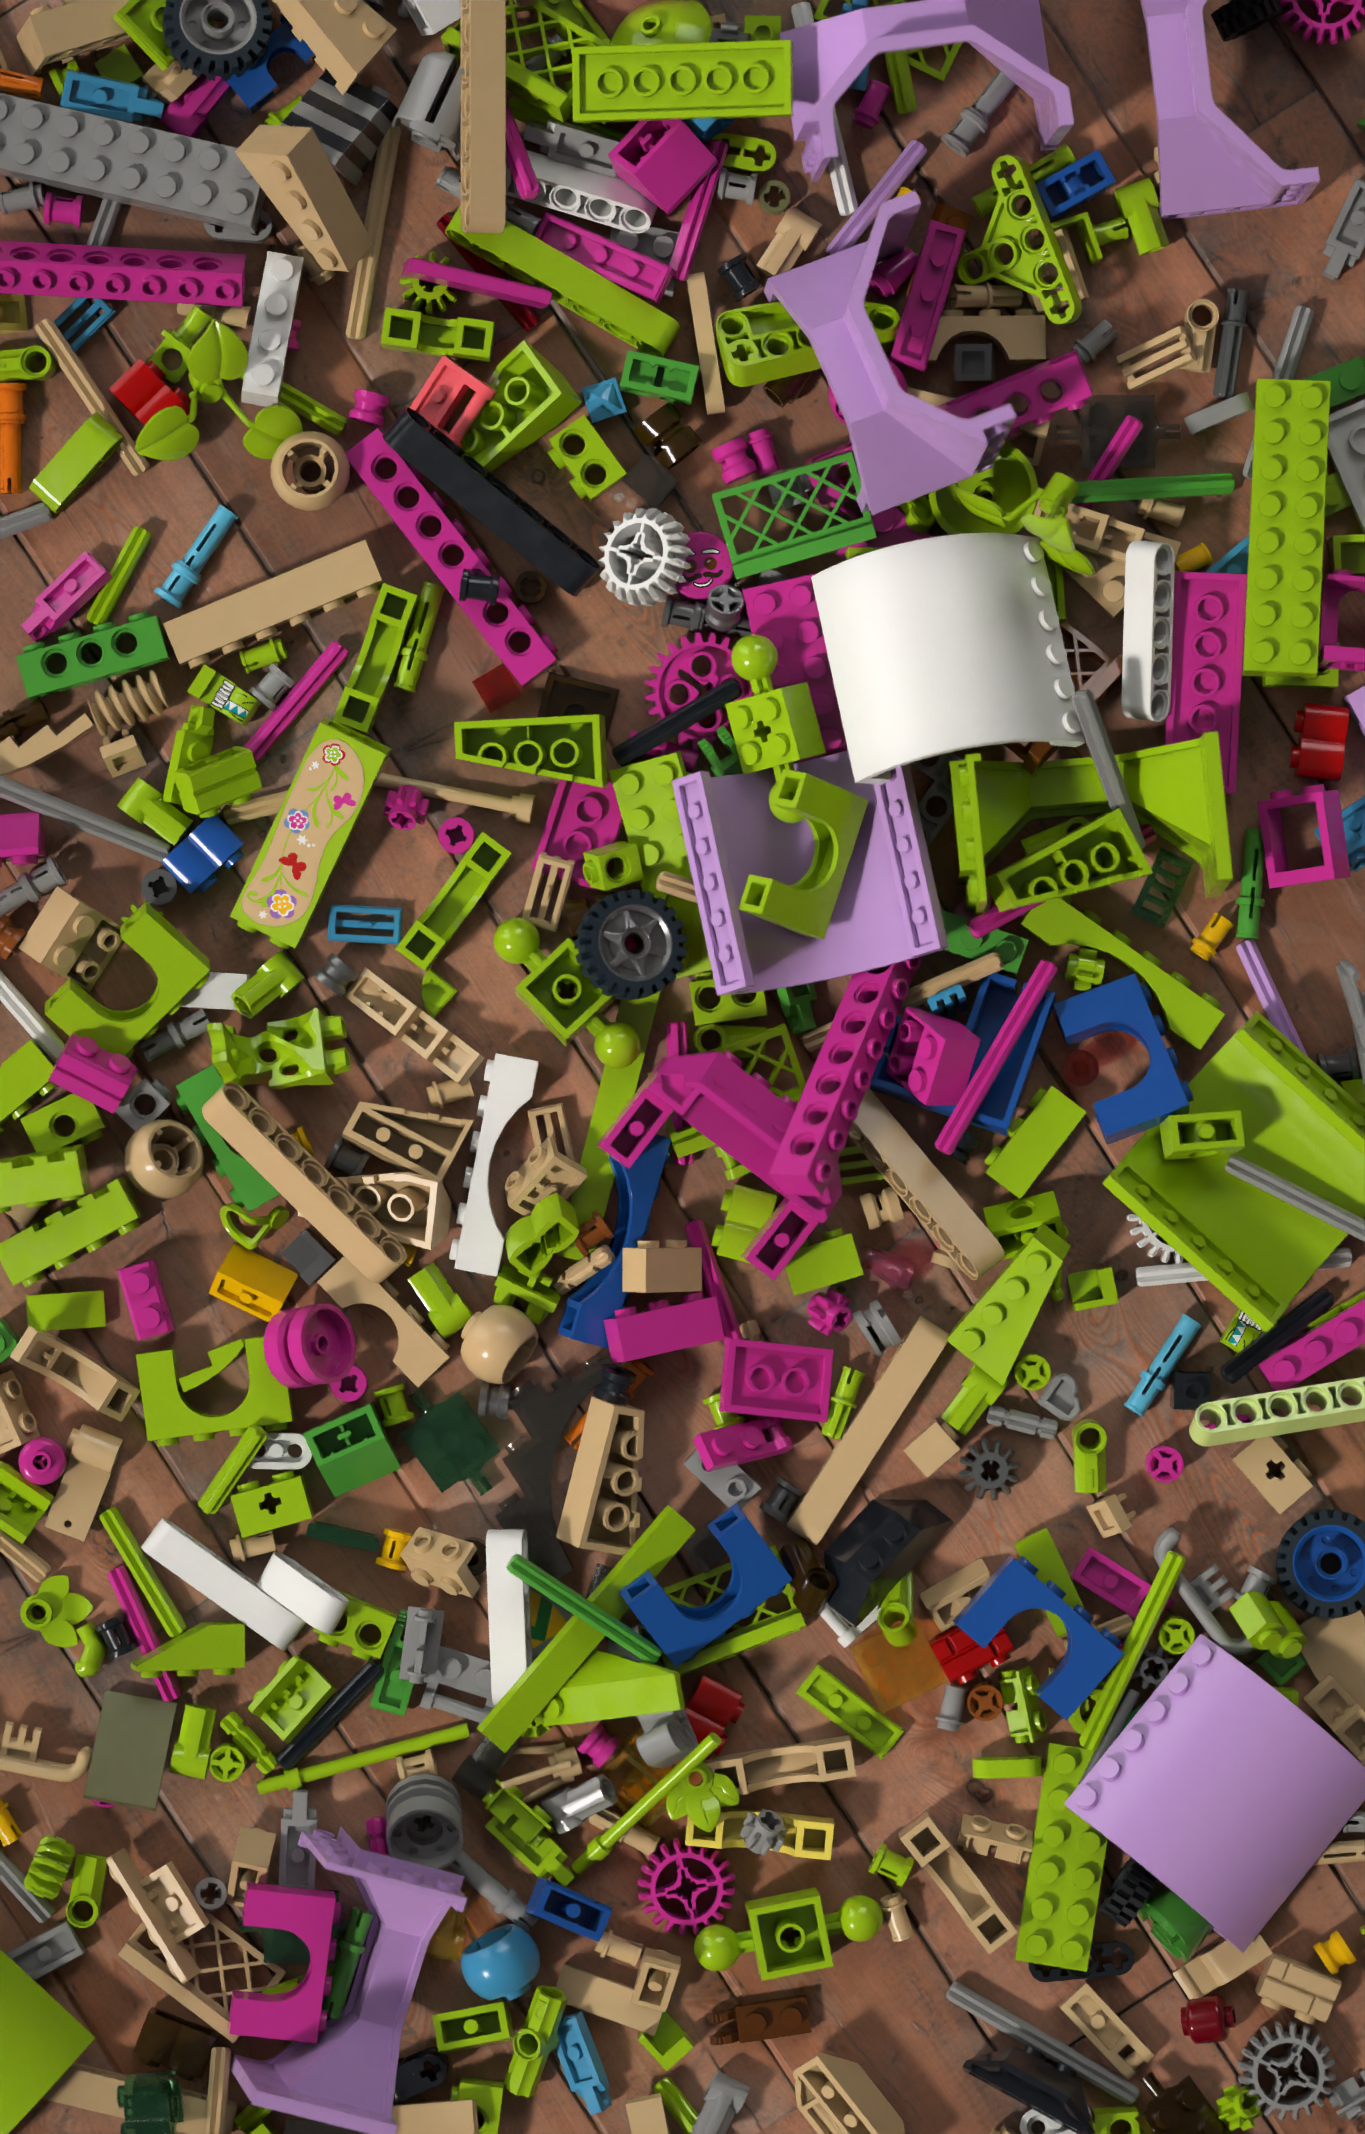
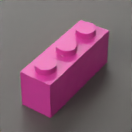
[603,1291,725,1363]

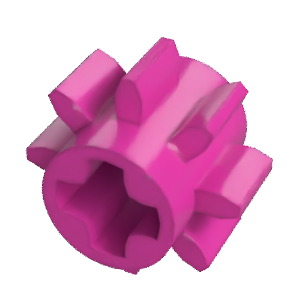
[383,785,430,830]
[807,1288,852,1336]

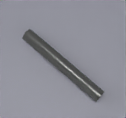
[1078,1687,1141,1785]

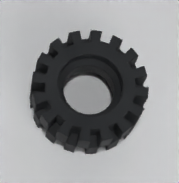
[1211,0,1283,42]
[1099,1857,1157,1927]

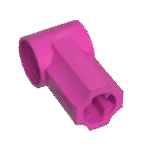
[159,74,231,138]

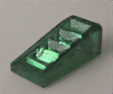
[1129,848,1194,929]

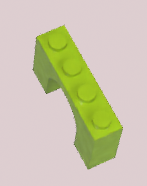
[738,769,869,940]
[45,901,210,1059]
[136,1335,295,1447]

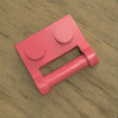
[410,355,497,448]

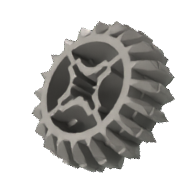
[1237,2021,1336,2121]

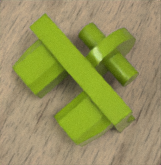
[493,1264,562,1324]

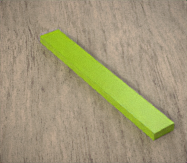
[557,991,661,1261]
[476,1505,696,1753]

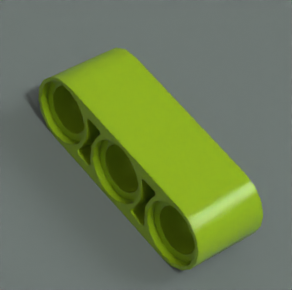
[29,412,124,513]
[1014,1527,1091,1638]

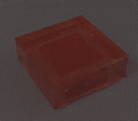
[472,663,522,713]

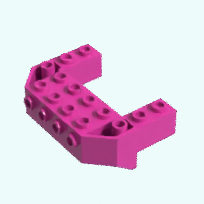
[596,1050,842,1281]

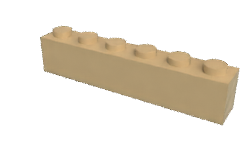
[163,540,384,669]

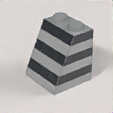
[280,69,398,186]

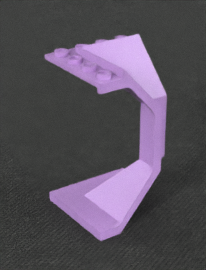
[779,0,1074,182]
[1140,0,1320,221]
[764,191,1017,515]
[230,1826,467,2134]

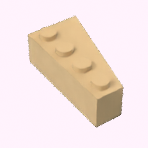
[268,0,397,95]
[556,1396,645,1555]

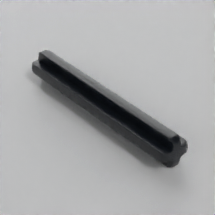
[612,678,743,766]
[1220,1287,1335,1384]
[276,1658,384,1770]

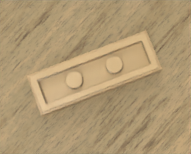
[556,1963,663,2036]

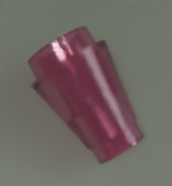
[862,1247,919,1291]

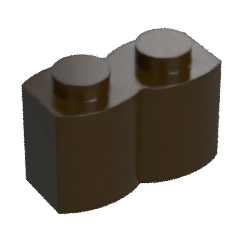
[133,2007,219,2081]

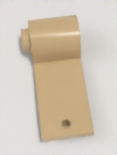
[44,1424,124,1542]

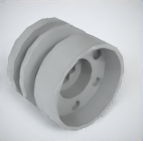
[385,1774,464,1870]

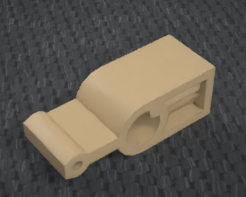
[1172,1933,1273,2000]

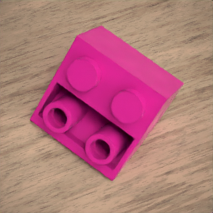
[608,120,718,215]
[0,812,47,867]
[886,1007,981,1106]

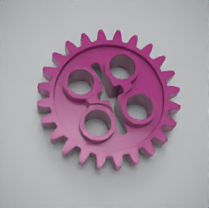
[644,632,754,750]

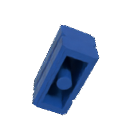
[525,1878,613,1942]

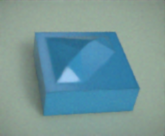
[581,377,627,424]

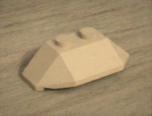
[793,2052,905,2134]

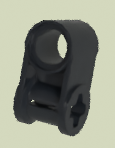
[393,2047,449,2105]

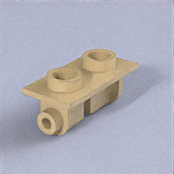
[956,1814,1033,1864]

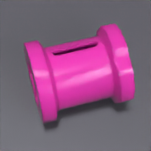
[43,192,84,228]

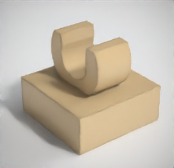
[99,729,147,778]
[1086,1493,1137,1539]

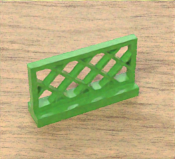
[711,451,877,580]

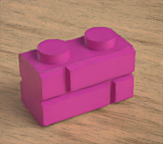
[48,1033,138,1114]
[117,1259,176,1340]

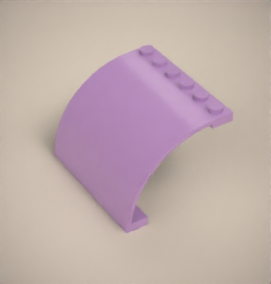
[672,750,949,996]
[1064,1634,1365,1953]

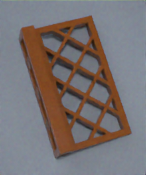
[1002,621,1123,776]

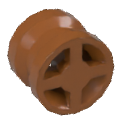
[0,915,27,961]
[966,1682,1003,1721]

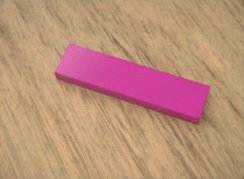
[534,212,675,303]
[889,220,966,372]
[402,257,552,309]

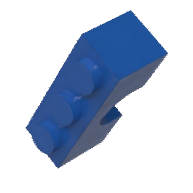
[224,15,316,114]

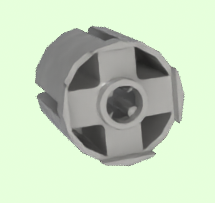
[391,52,465,157]

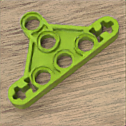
[957,155,1082,324]

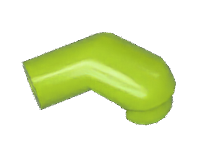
[75,1621,106,1678]

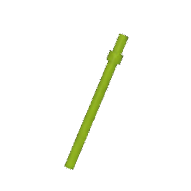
[256,1723,471,1795]
[571,1732,722,1875]

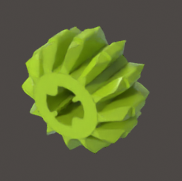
[400,252,460,316]
[24,1835,75,1900]

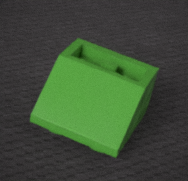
[303,1401,402,1497]

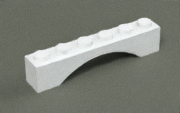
[449,1053,540,1277]

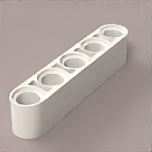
[506,150,658,234]
[1121,540,1175,722]
[141,1517,306,1651]
[486,1529,532,1705]

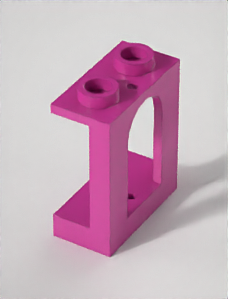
[1318,570,1365,672]

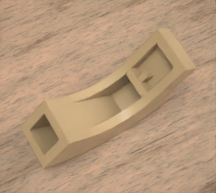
[10,1325,141,1422]

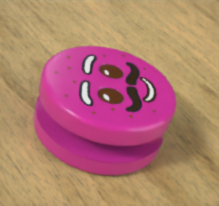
[675,532,734,601]

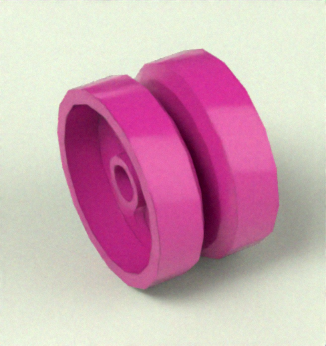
[263,1303,356,1389]

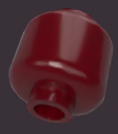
[1181,1994,1236,2044]

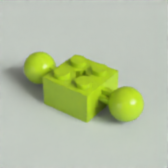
[725,634,826,824]
[493,918,641,1068]
[694,1887,883,1981]

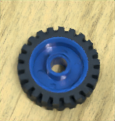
[1276,1510,1365,1618]

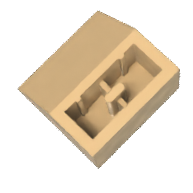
[18,886,123,992]

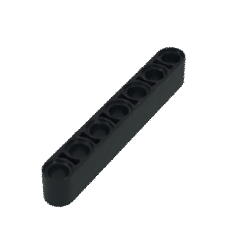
[383,407,600,596]

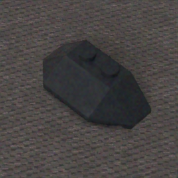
[824,1499,953,1628]
[963,2045,1095,2134]

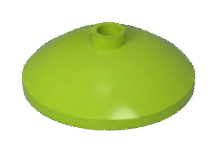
[611,0,714,46]
[929,442,1038,535]

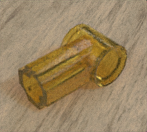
[425,1889,469,1962]

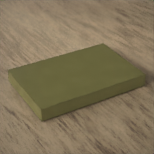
[83,1690,177,1812]

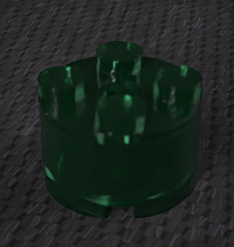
[117,2070,184,2134]

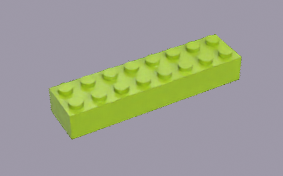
[1242,378,1331,679]

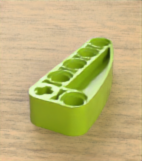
[716,301,899,387]

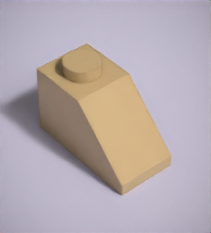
[226,1826,277,1907]
[631,1947,681,2012]

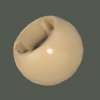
[270,431,350,511]
[124,1120,204,1199]
[461,1305,538,1384]

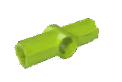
[503,1985,568,2098]

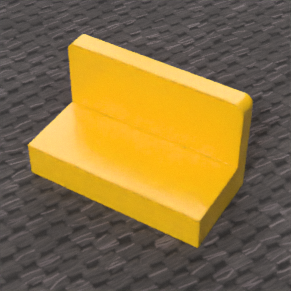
[209,1243,298,1323]

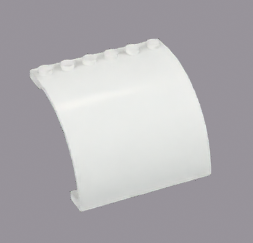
[811,533,1086,785]

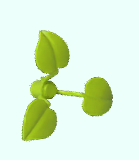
[135,319,303,461]
[953,472,1096,576]

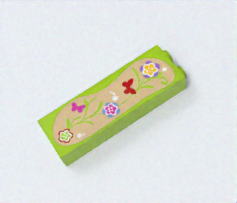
[230,717,392,949]

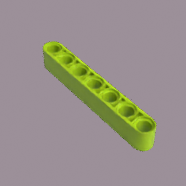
[445,204,680,358]

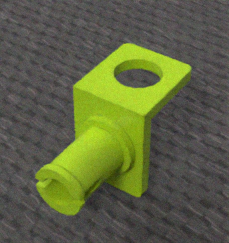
[1041,212,1129,266]
[148,304,213,384]

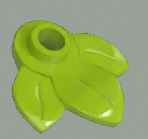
[20,1575,94,1647]
[666,1761,739,1832]

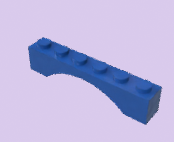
[558,1134,671,1349]

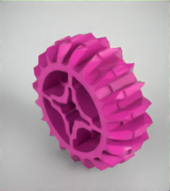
[1278,0,1365,46]
[638,1837,736,1936]

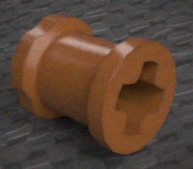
[574,1210,615,1257]

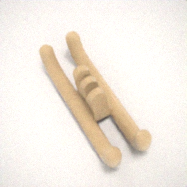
[0,1721,93,1782]

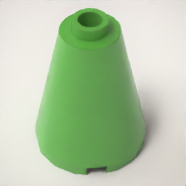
[1138,1888,1213,1963]

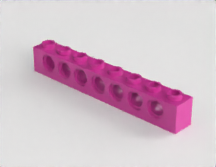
[0,240,247,307]
[805,349,1093,507]
[346,428,558,688]
[769,956,922,1197]

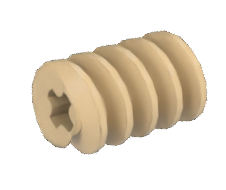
[87,670,169,736]

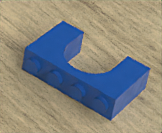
[1053,973,1193,1145]
[619,1504,793,1668]
[953,1555,1124,1721]

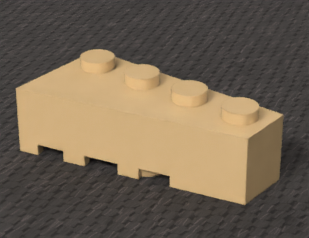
[235,125,373,272]

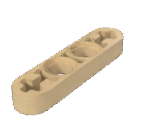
[687,272,725,415]

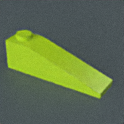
[462,340,582,472]
[542,1647,685,1726]

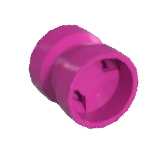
[711,437,758,485]

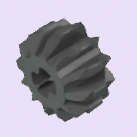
[958,1438,1020,1501]

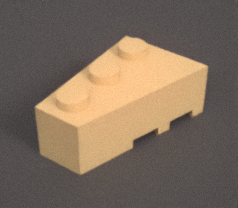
[16,0,132,76]
[342,1101,474,1182]

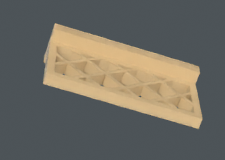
[117,1912,286,2043]

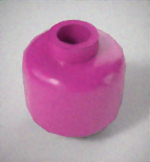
[18,1436,68,1485]

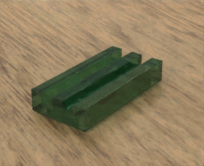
[306,1520,382,1552]

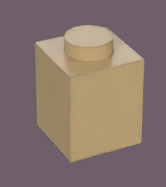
[902,1419,960,1478]

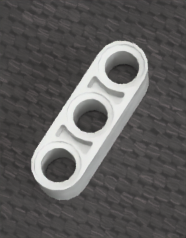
[256,1552,349,1634]

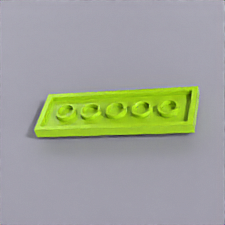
[572,40,793,123]
[609,751,712,979]
[1014,1742,1108,1972]

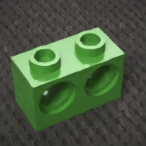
[620,350,699,407]

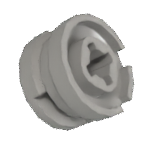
[852,1299,903,1357]

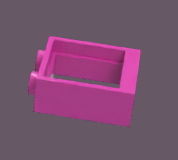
[1257,784,1351,888]

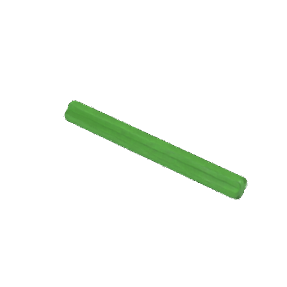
[1070,472,1235,504]
[506,1554,662,1664]

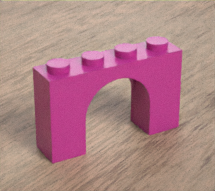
[228,1882,341,2043]

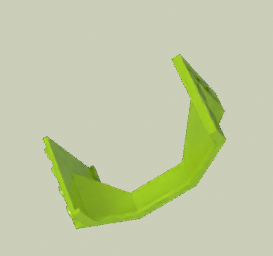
[949,731,1233,918]

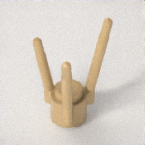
[501,1742,583,1804]

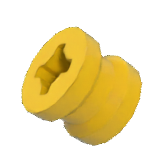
[1313,1930,1357,1976]

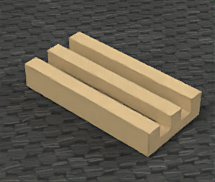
[1116,326,1196,391]
[522,851,575,932]
[527,1103,575,1161]

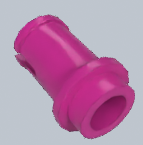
[853,80,891,129]
[746,427,782,476]

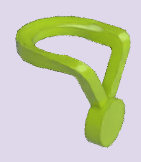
[220,1203,289,1250]

